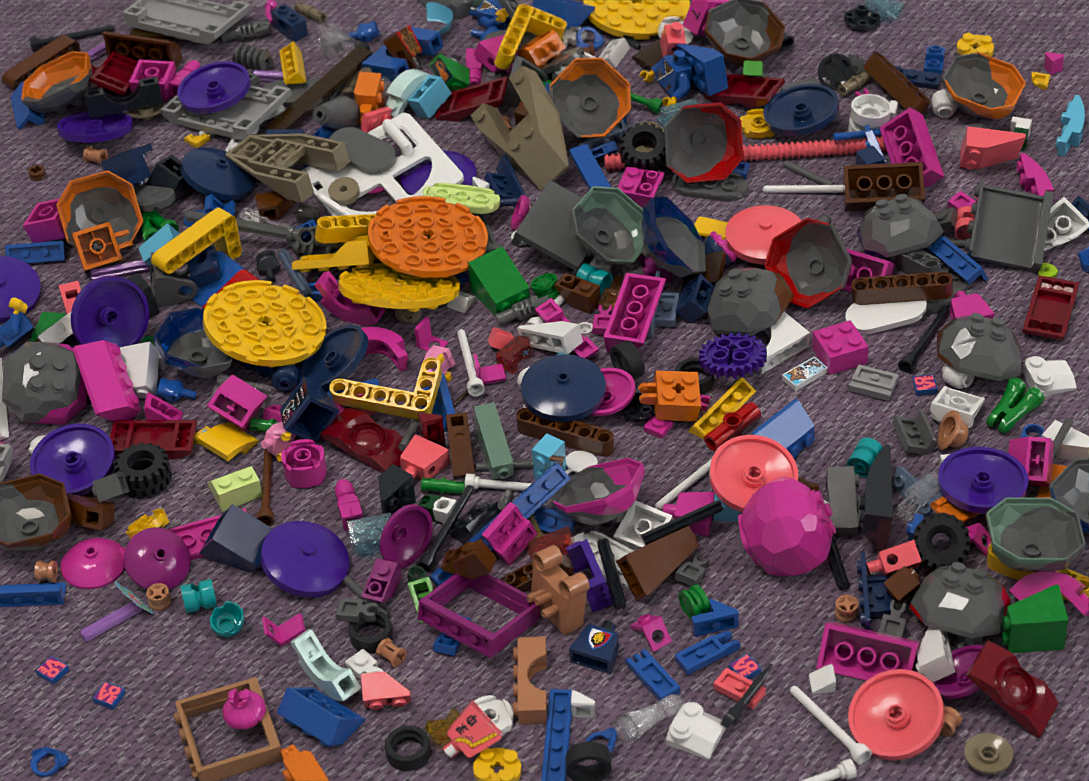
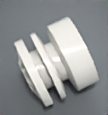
[848,94,891,139]

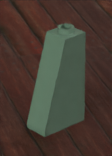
[474,402,513,480]

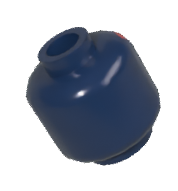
[272,364,300,392]

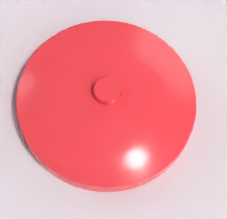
[725,205,801,264]
[709,435,798,513]
[848,669,945,760]

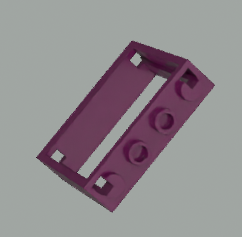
[417,574,541,658]

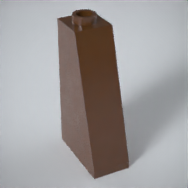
[616,526,699,601]

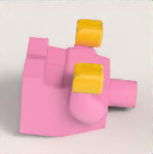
[423,345,456,382]
[261,422,296,462]

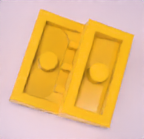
[197,422,259,461]

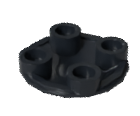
[844,5,881,31]
[817,53,855,91]
[622,392,655,420]

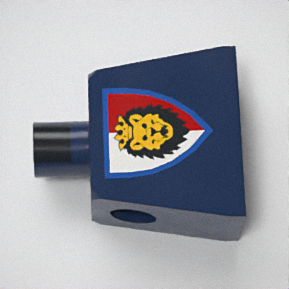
[569,621,619,675]

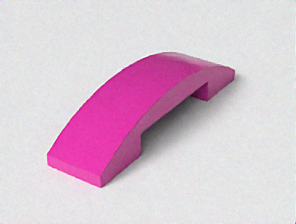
[535,298,599,359]

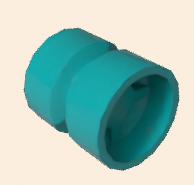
[576,263,613,297]
[847,438,883,479]
[180,579,217,614]

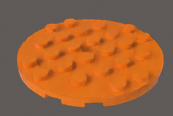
[368,196,488,278]

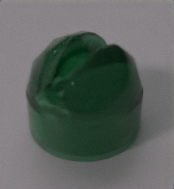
[407,566,426,582]

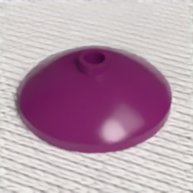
[380,504,433,569]
[124,527,191,590]
[932,645,983,699]

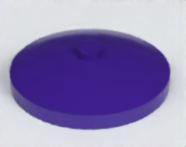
[177,61,251,114]
[57,111,133,143]
[400,150,477,195]
[0,256,41,323]
[70,275,149,348]
[30,423,116,496]
[938,447,1028,514]
[260,521,350,597]

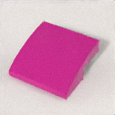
[481,502,538,565]

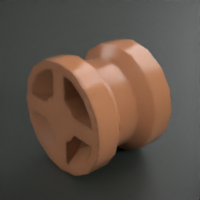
[34,561,58,583]
[146,583,171,611]
[835,595,858,623]
[940,706,962,737]

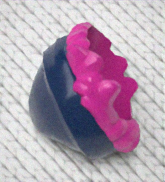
[704,231,736,267]

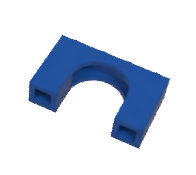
[362,27,444,83]

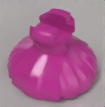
[511,195,531,231]
[222,688,266,729]

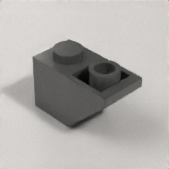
[92,471,130,502]

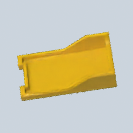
[292,235,378,272]

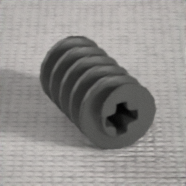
[232,43,273,71]

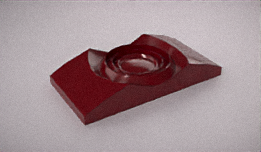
[89,52,138,96]
[703,74,785,109]
[435,76,509,122]
[1022,275,1080,340]
[321,408,404,473]
[110,420,198,460]
[966,641,1059,738]

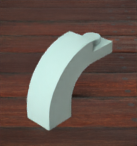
[385,69,433,117]
[290,629,361,701]

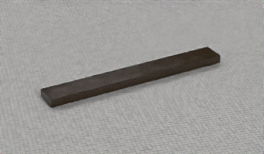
[265,46,372,131]

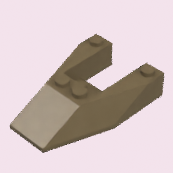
[471,66,569,191]
[225,134,351,202]

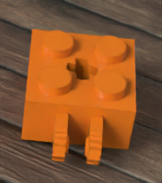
[517,30,565,69]
[354,72,386,125]
[71,222,133,273]
[638,370,701,421]

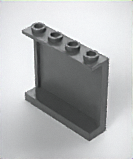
[964,178,1054,272]
[511,180,592,276]

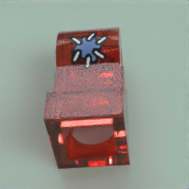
[496,336,531,374]

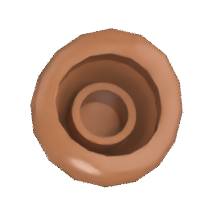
[937,410,969,450]

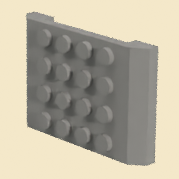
[122,0,251,44]
[161,85,292,141]

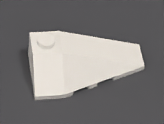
[1044,197,1089,251]

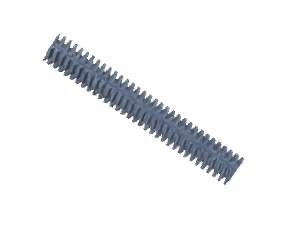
[277,248,312,297]

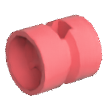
[954,206,974,240]

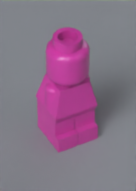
[465,49,484,87]
[168,60,200,98]
[335,479,365,531]

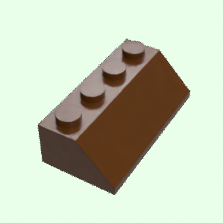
[103,31,183,69]
[843,162,925,211]

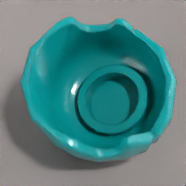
[209,601,244,637]

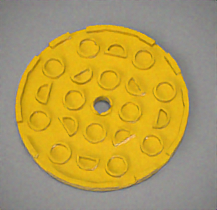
[583,0,690,40]
[338,263,460,312]
[203,280,326,368]

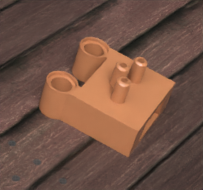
[527,545,589,635]

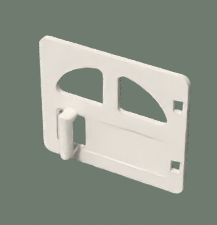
[302,113,464,216]

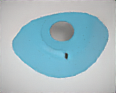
[426,2,453,35]

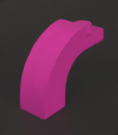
[315,271,386,326]
[361,327,409,372]
[1010,571,1089,616]

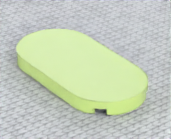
[423,182,500,214]

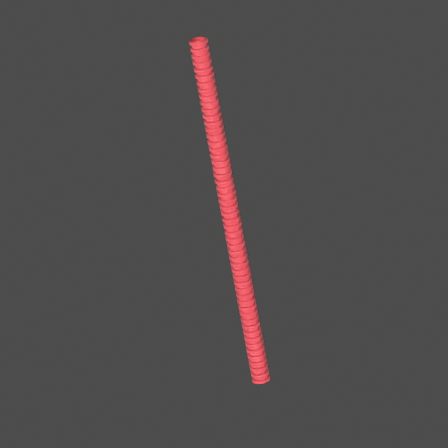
[604,136,888,171]

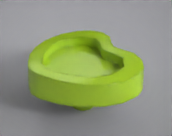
[1038,263,1058,278]

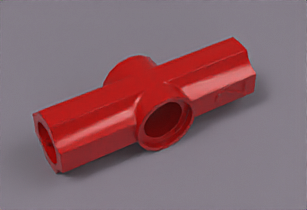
[704,402,761,452]

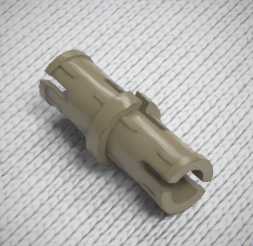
[294,1,327,23]
[838,71,872,96]

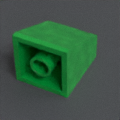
[468,247,530,315]
[1001,585,1068,653]

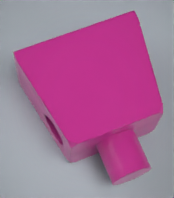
[474,35,518,74]
[950,291,994,320]
[663,492,715,537]

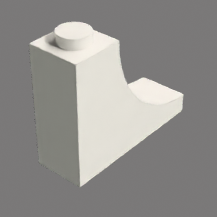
[759,312,810,374]
[120,342,160,398]

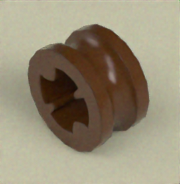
[28,164,46,181]

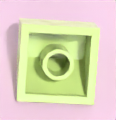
[207,466,262,512]

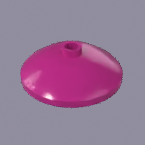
[590,368,636,416]
[60,538,125,589]

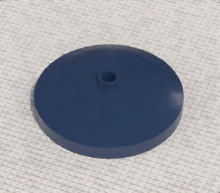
[763,84,840,136]
[180,147,257,201]
[298,325,368,392]
[521,354,606,422]

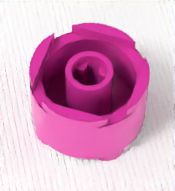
[281,439,327,488]

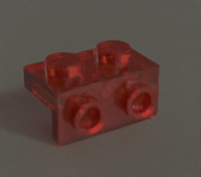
[528,526,575,559]

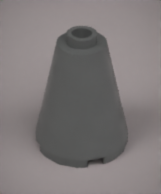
[313,96,360,132]

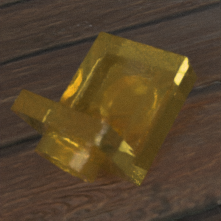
[425,709,460,744]

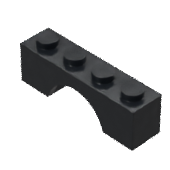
[84,76,163,118]

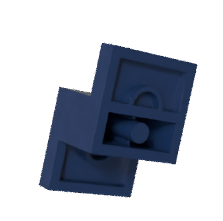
[101,143,153,188]

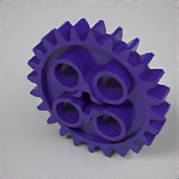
[699,333,767,379]

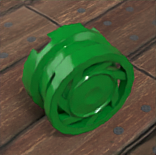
[530,273,560,299]
[678,584,711,620]

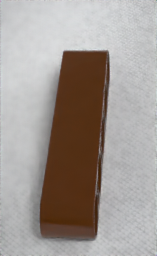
[2,35,80,90]
[863,51,931,114]
[851,272,953,305]
[516,408,614,457]

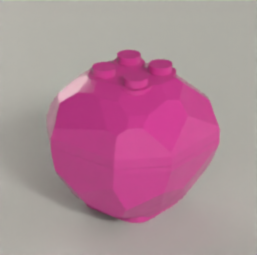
[738,477,836,577]

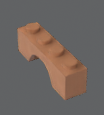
[513,636,547,725]

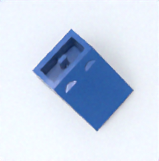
[677,43,728,96]

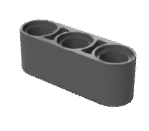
[896,249,941,274]

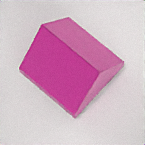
[1044,52,1064,75]

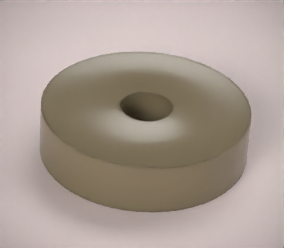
[328,177,360,206]

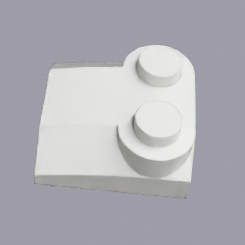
[1021,356,1077,396]
[930,386,985,428]
[613,501,674,550]
[666,702,726,760]

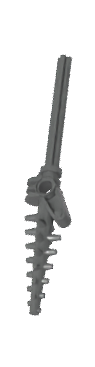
[185,210,379,260]

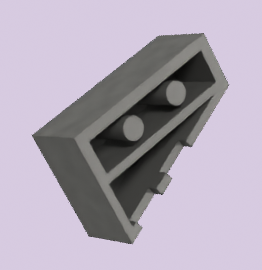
[825,466,862,536]

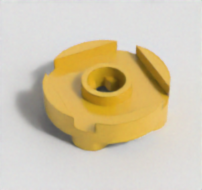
[957,33,994,56]
[740,109,775,138]
[126,508,170,539]
[473,748,522,781]

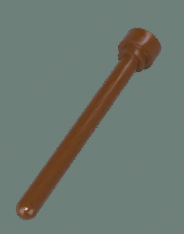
[256,448,274,526]

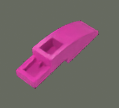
[1016,153,1053,196]

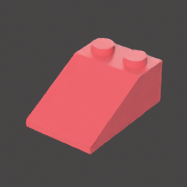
[959,126,1026,170]

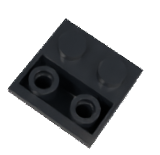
[146,154,195,206]
[378,464,416,526]
[449,502,502,545]

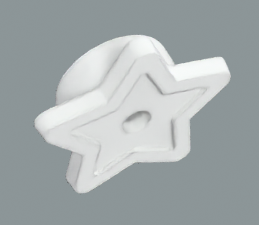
[578,322,598,338]

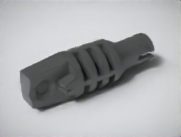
[221,21,271,43]
[495,295,549,326]

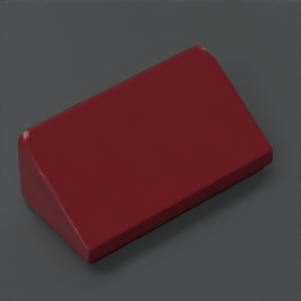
[418,413,446,447]

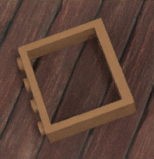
[173,677,283,781]

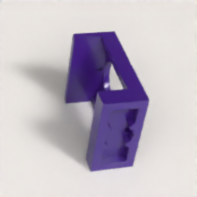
[566,539,613,612]

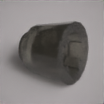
[296,202,320,224]

